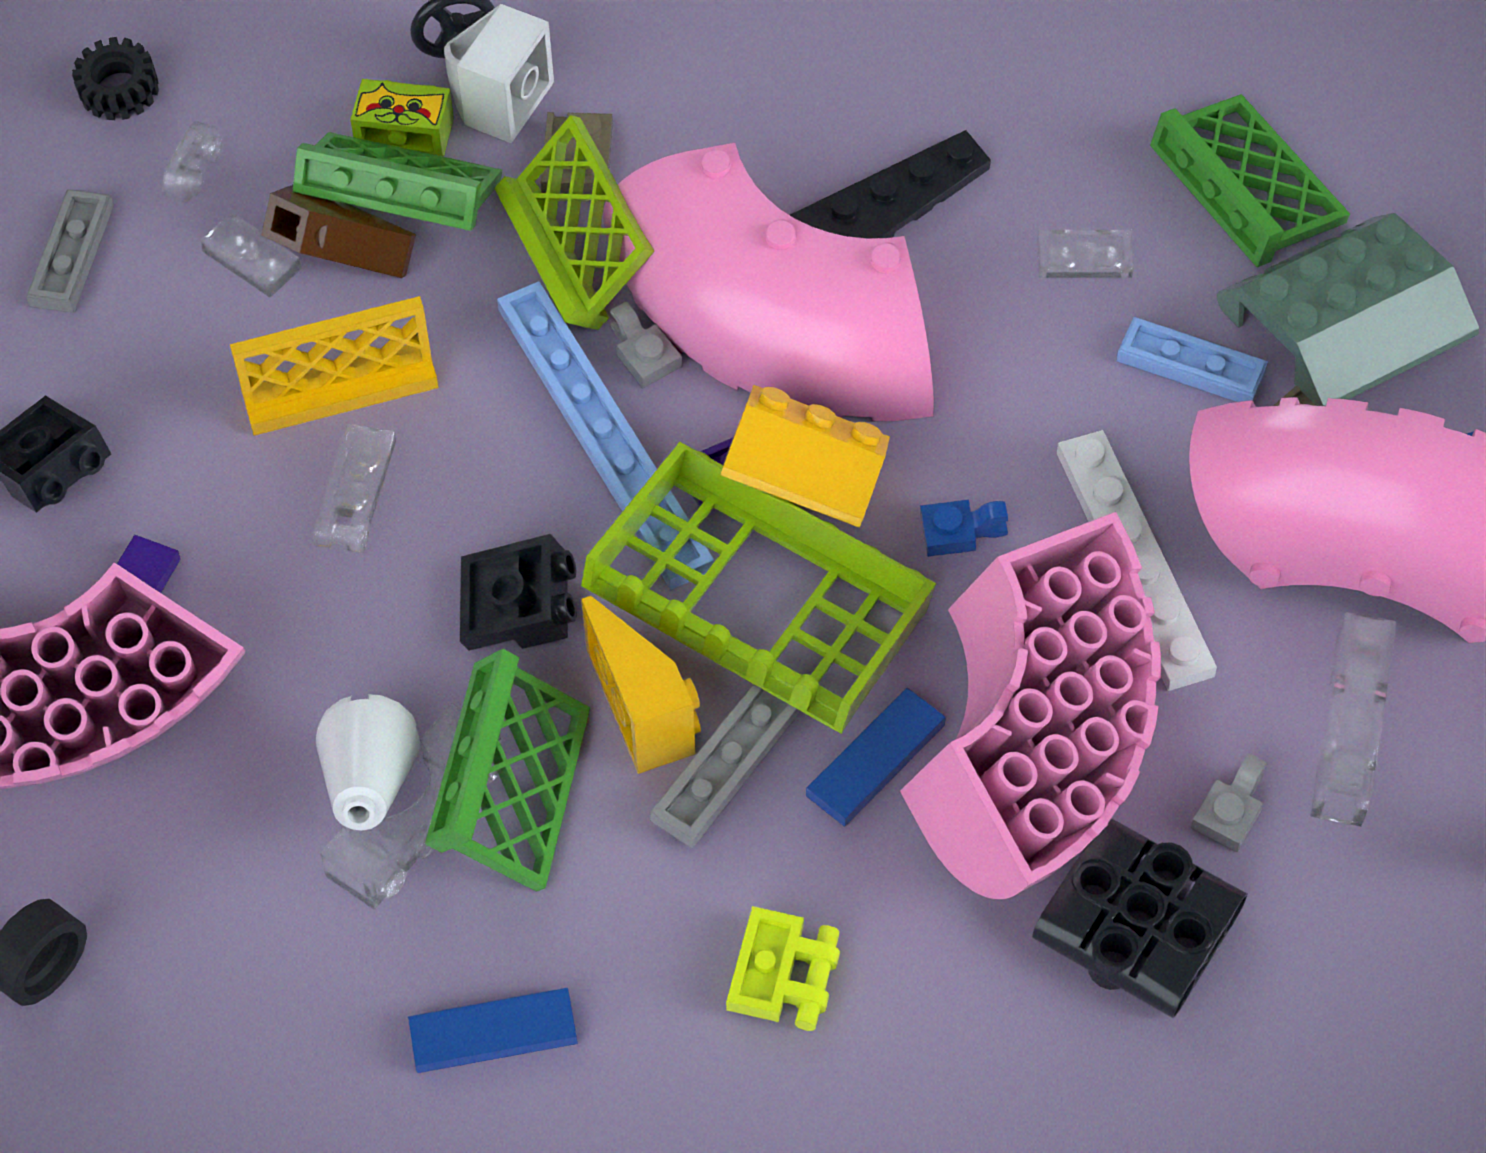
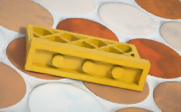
[230,296,439,436]

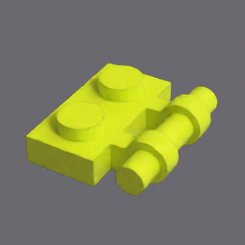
[726,906,840,1031]

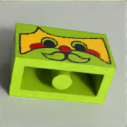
[350,78,454,157]

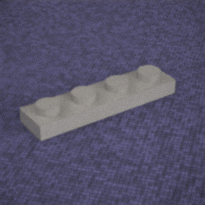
[650,684,801,849]

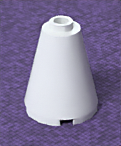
[316,694,420,830]

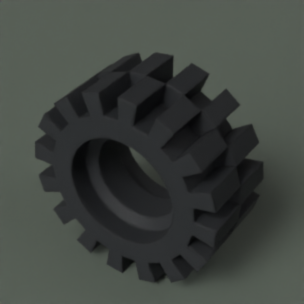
[72,37,159,121]

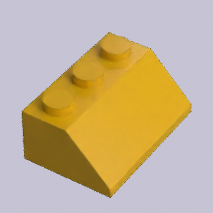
[720,385,890,528]

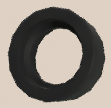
[0,899,87,1006]

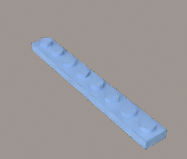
[497,281,714,590]

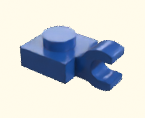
[920,499,1008,557]

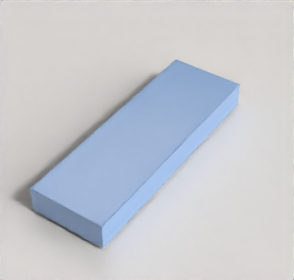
[1116,317,1268,402]

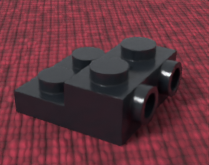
[0,395,111,513]
[460,534,577,651]

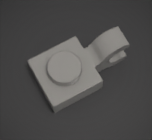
[610,302,682,389]
[1191,753,1267,852]

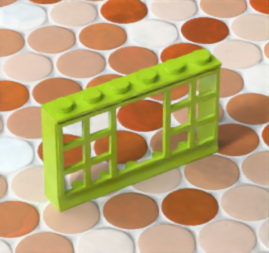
[581,442,936,734]

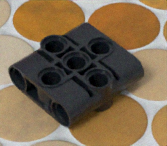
[1032,818,1248,1018]

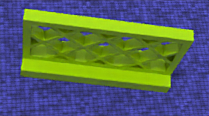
[494,115,655,330]

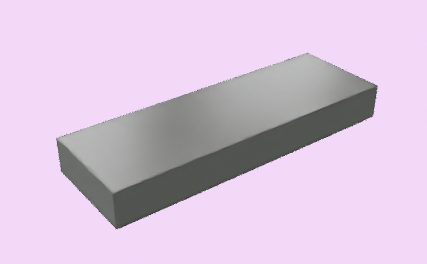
[26,189,114,313]

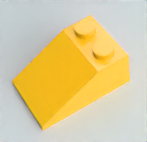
[581,596,701,774]

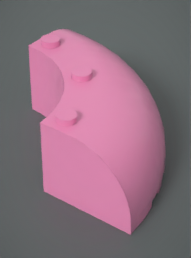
[603,143,934,421]
[1189,397,1486,643]
[900,512,1161,900]
[0,563,245,789]

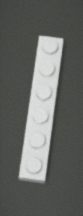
[1057,430,1217,691]

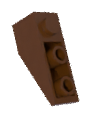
[261,185,416,278]

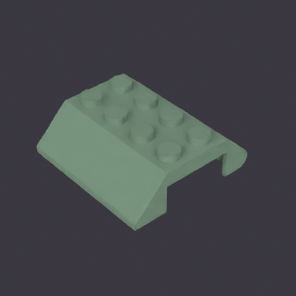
[1217,213,1479,406]

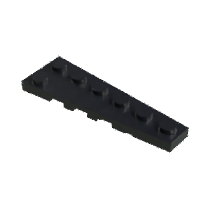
[790,130,991,239]

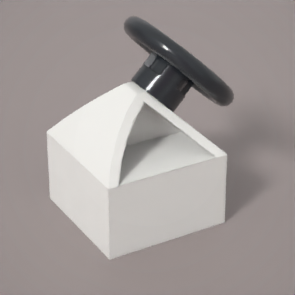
[410,0,554,143]

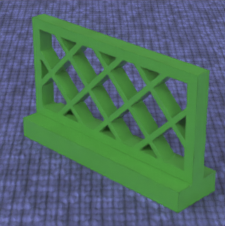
[1150,94,1350,267]
[293,132,502,231]
[425,649,590,892]

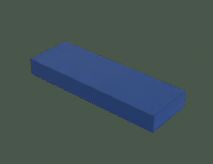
[806,688,946,827]
[408,988,578,1073]

